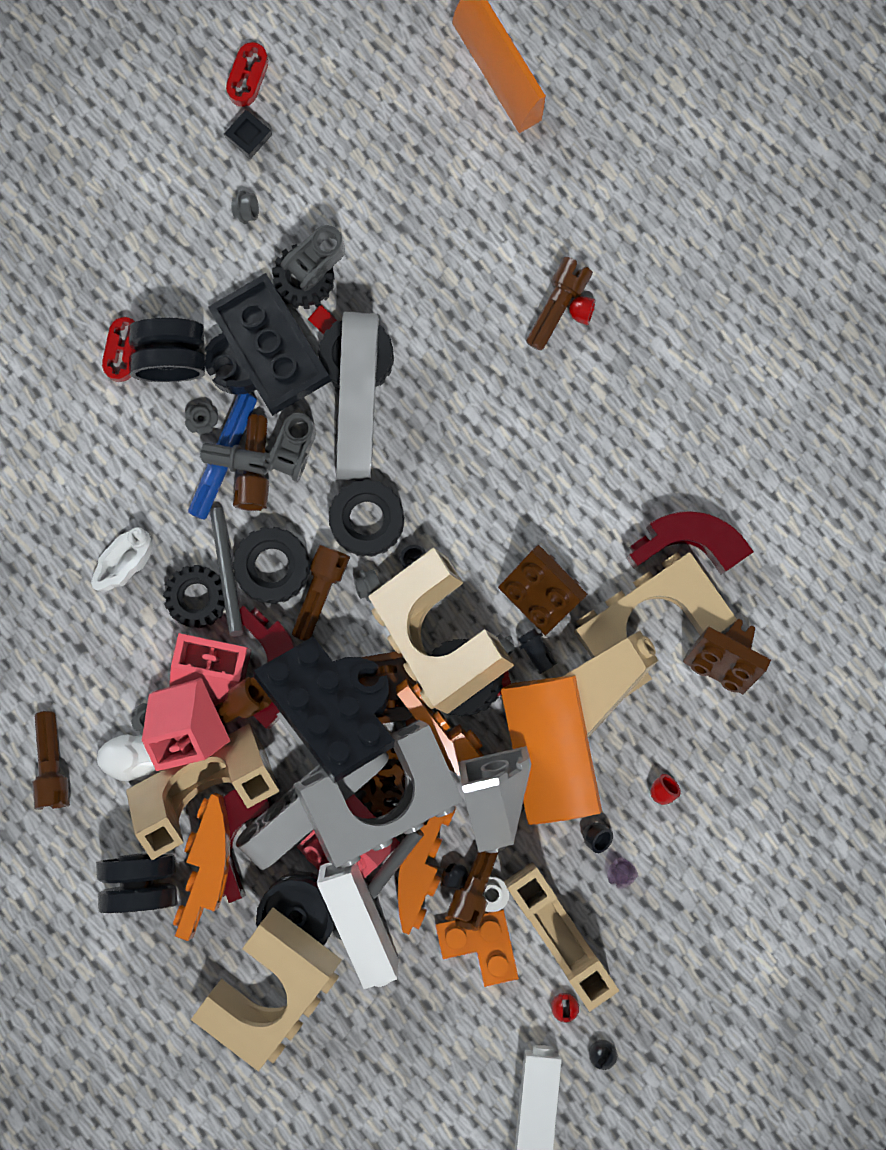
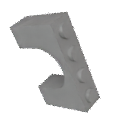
[293,720,463,868]

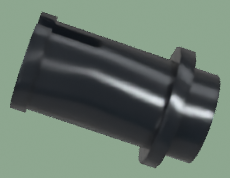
[518,628,558,674]

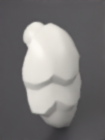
[91,527,153,592]
[96,734,162,782]

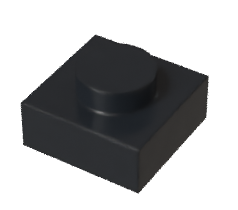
[224,109,272,159]

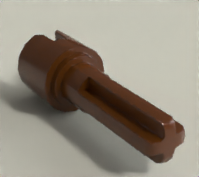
[526,257,593,351]
[233,414,269,511]
[292,544,351,641]
[215,677,272,726]
[32,711,70,810]
[445,851,499,931]

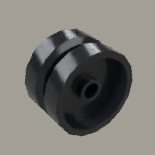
[128,318,205,382]
[96,853,178,913]
[256,871,335,946]

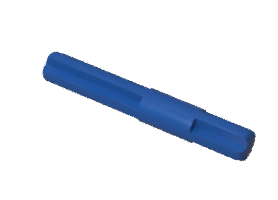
[188,393,257,520]

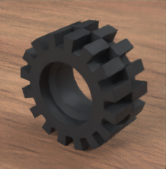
[272,244,335,309]
[163,565,225,628]

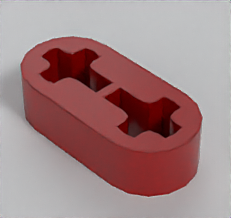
[226,42,269,107]
[102,317,137,382]

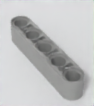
[336,312,379,481]
[236,752,389,870]

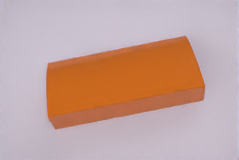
[452,0,546,133]
[501,675,602,825]

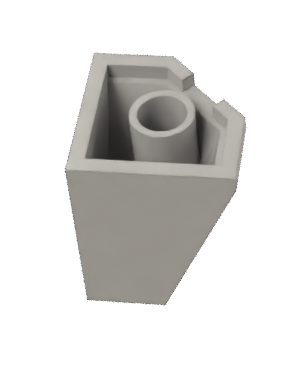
[458,746,531,853]

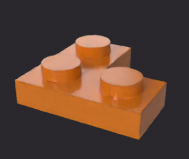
[435,909,519,987]

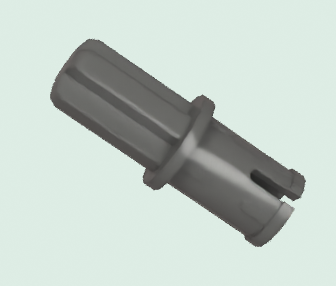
[200,443,270,475]

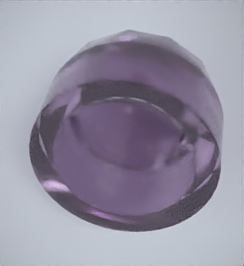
[607,858,638,889]

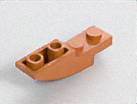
[396,678,484,776]
[173,793,230,941]
[398,807,457,935]

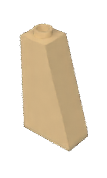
[562,631,658,738]

